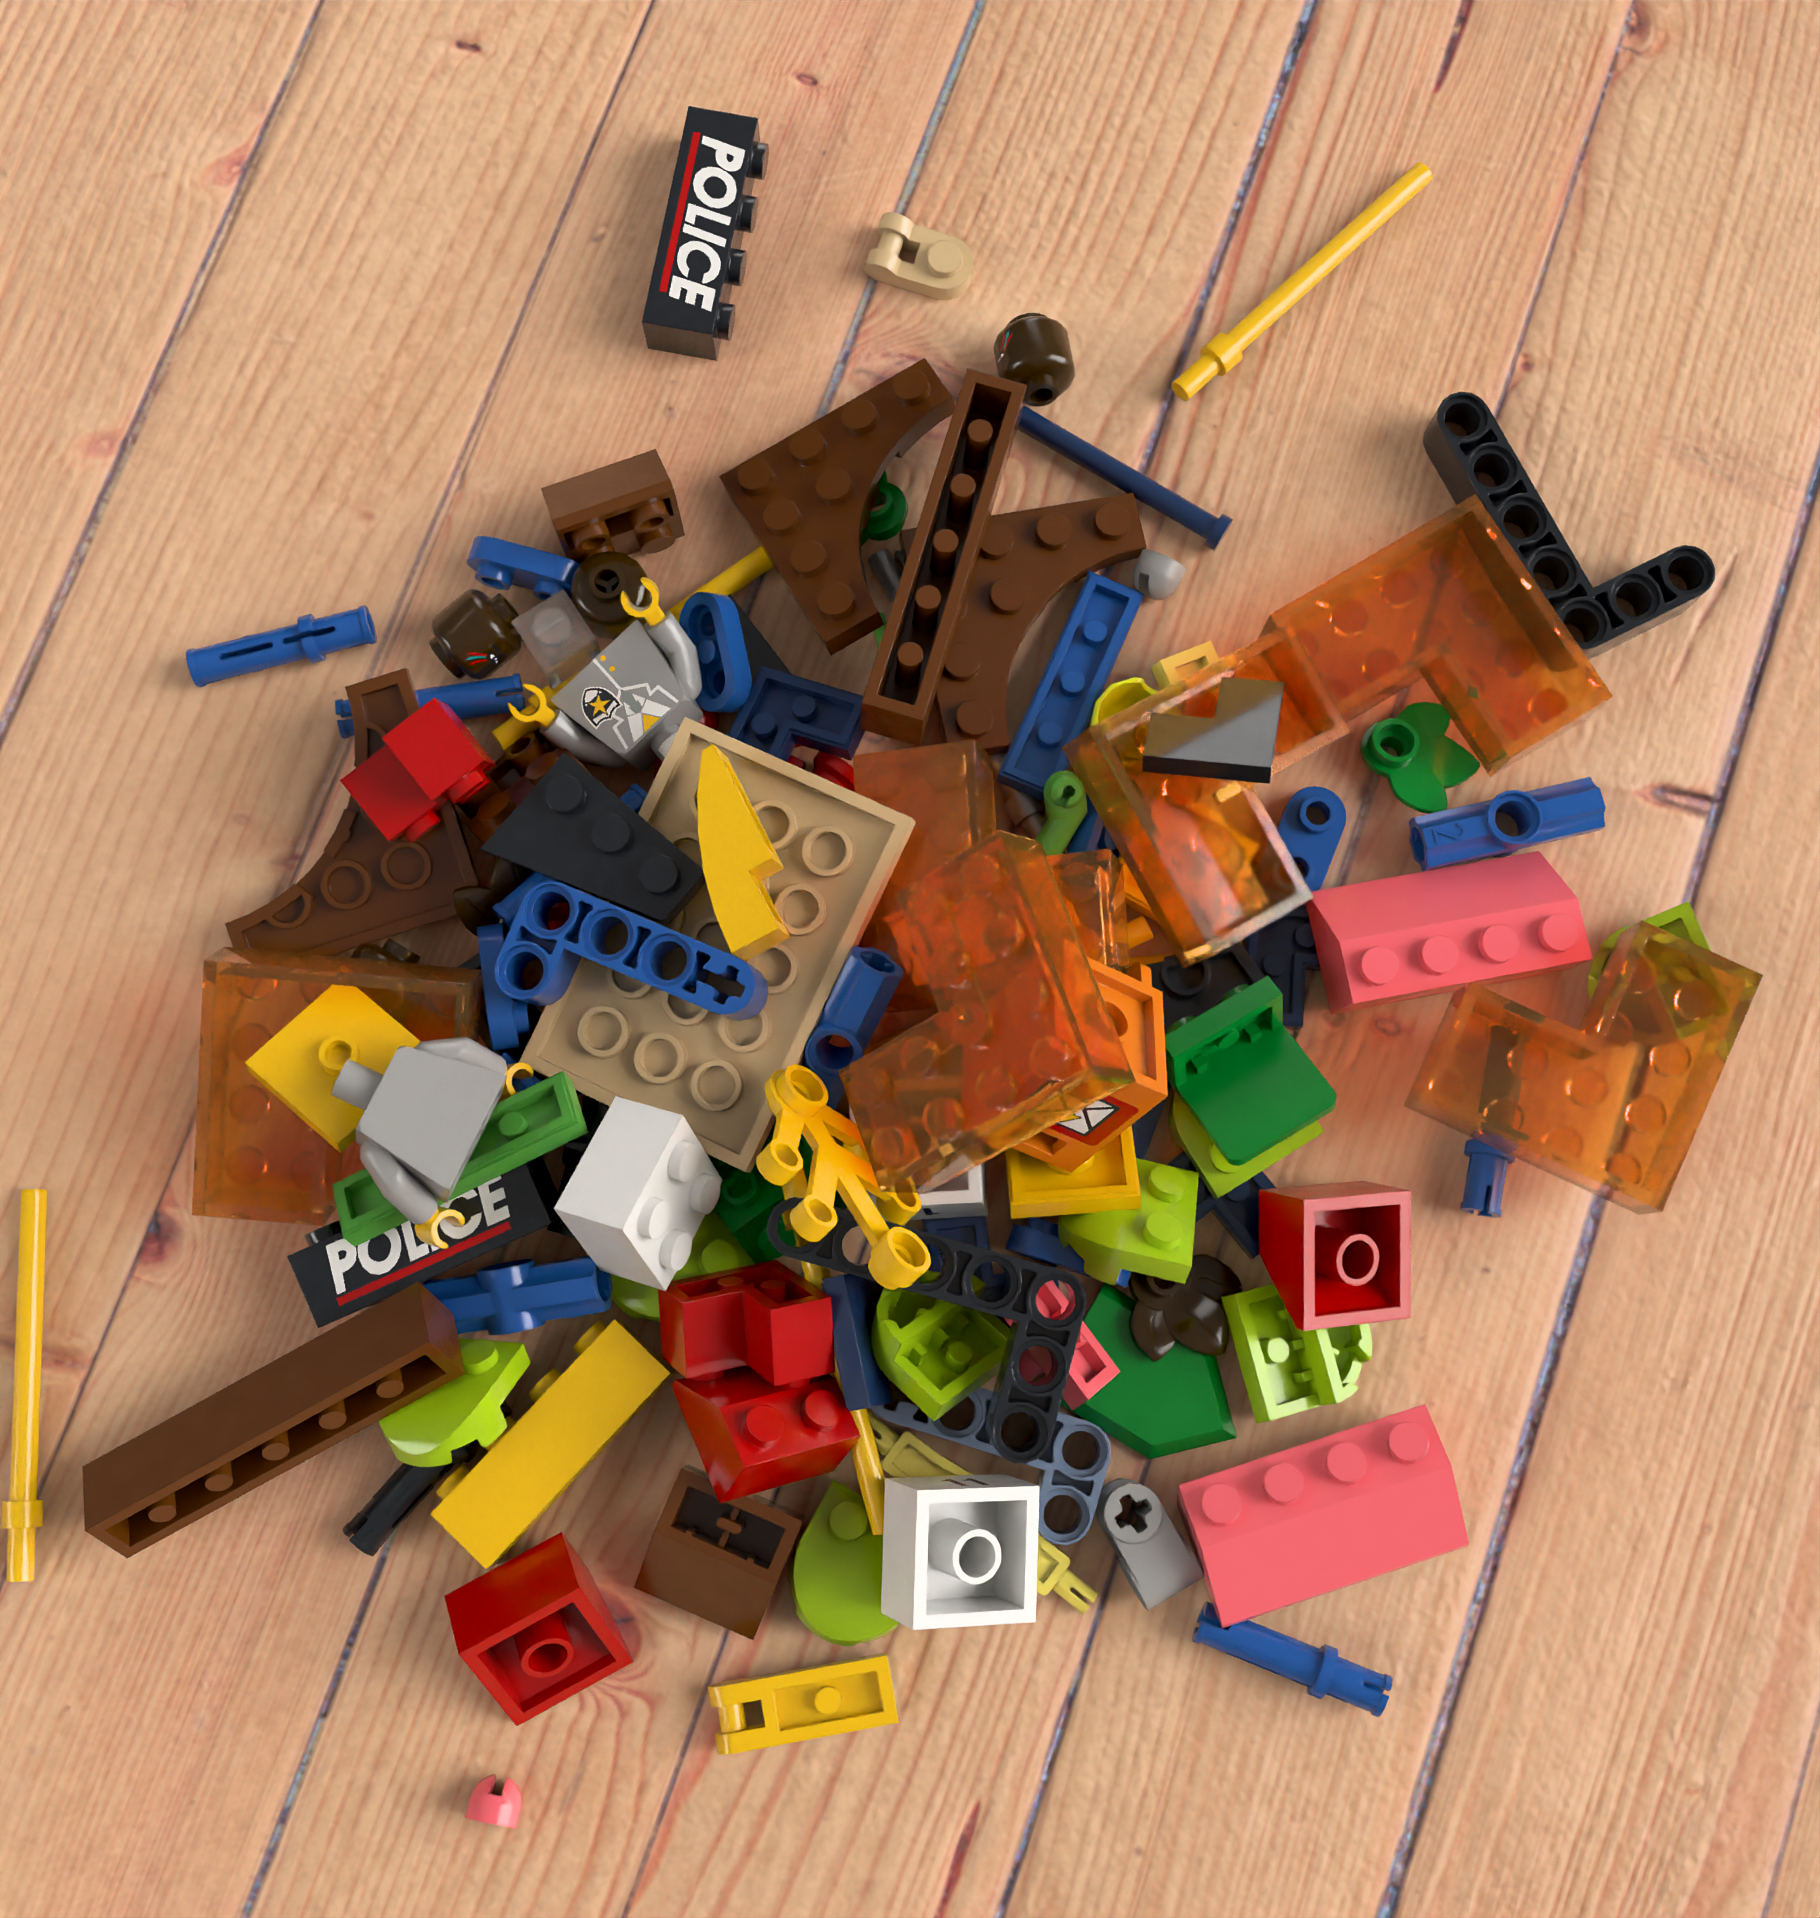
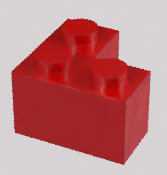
[340,698,496,844]
[658,1260,835,1389]

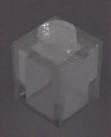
[511,589,601,689]

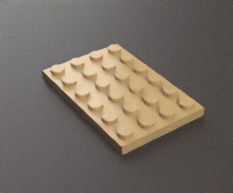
[519,717,916,1173]

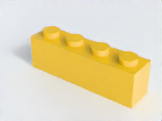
[430,1319,676,1570]

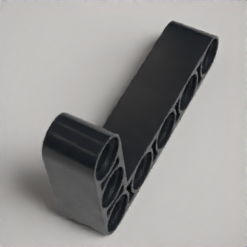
[1423,392,1715,668]
[767,1197,1087,1464]

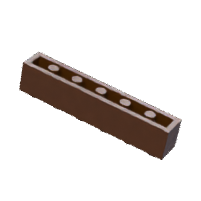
[860,368,1027,746]
[82,1281,465,1558]

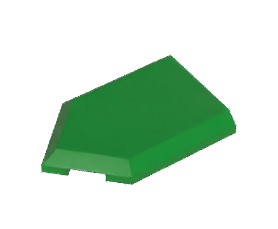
[1061,1282,1237,1459]

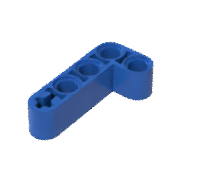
[494,881,768,1021]

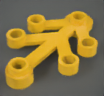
[756,1064,931,1290]

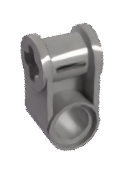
[1095,1478,1204,1611]

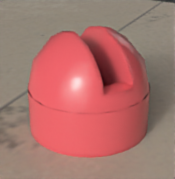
[465,1774,522,1828]

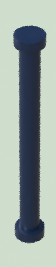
[1017,405,1233,551]

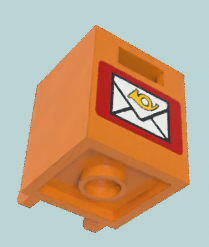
[964,927,1168,1173]

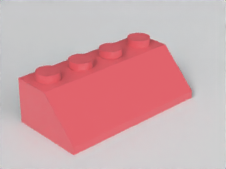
[1304,851,1593,1014]
[1177,1404,1469,1628]

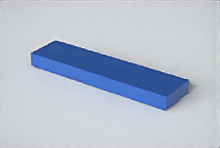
[996,571,1144,802]

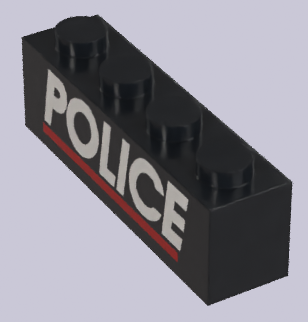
[642,106,769,361]
[287,1155,561,1328]

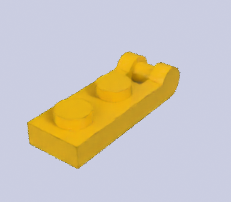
[707,1652,899,1755]

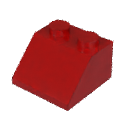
[1259,1181,1411,1331]
[672,1365,861,1503]
[444,1532,633,1726]

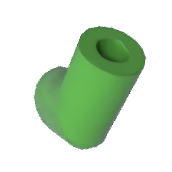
[1032,770,1087,862]

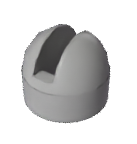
[1133,549,1186,600]

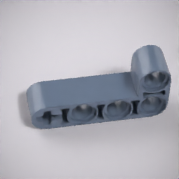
[870,1378,1111,1545]

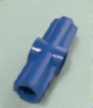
[1409,777,1606,872]
[802,946,904,1110]
[421,1256,613,1335]

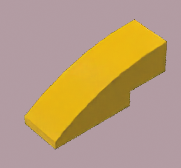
[697,744,791,962]

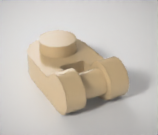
[863,212,974,300]

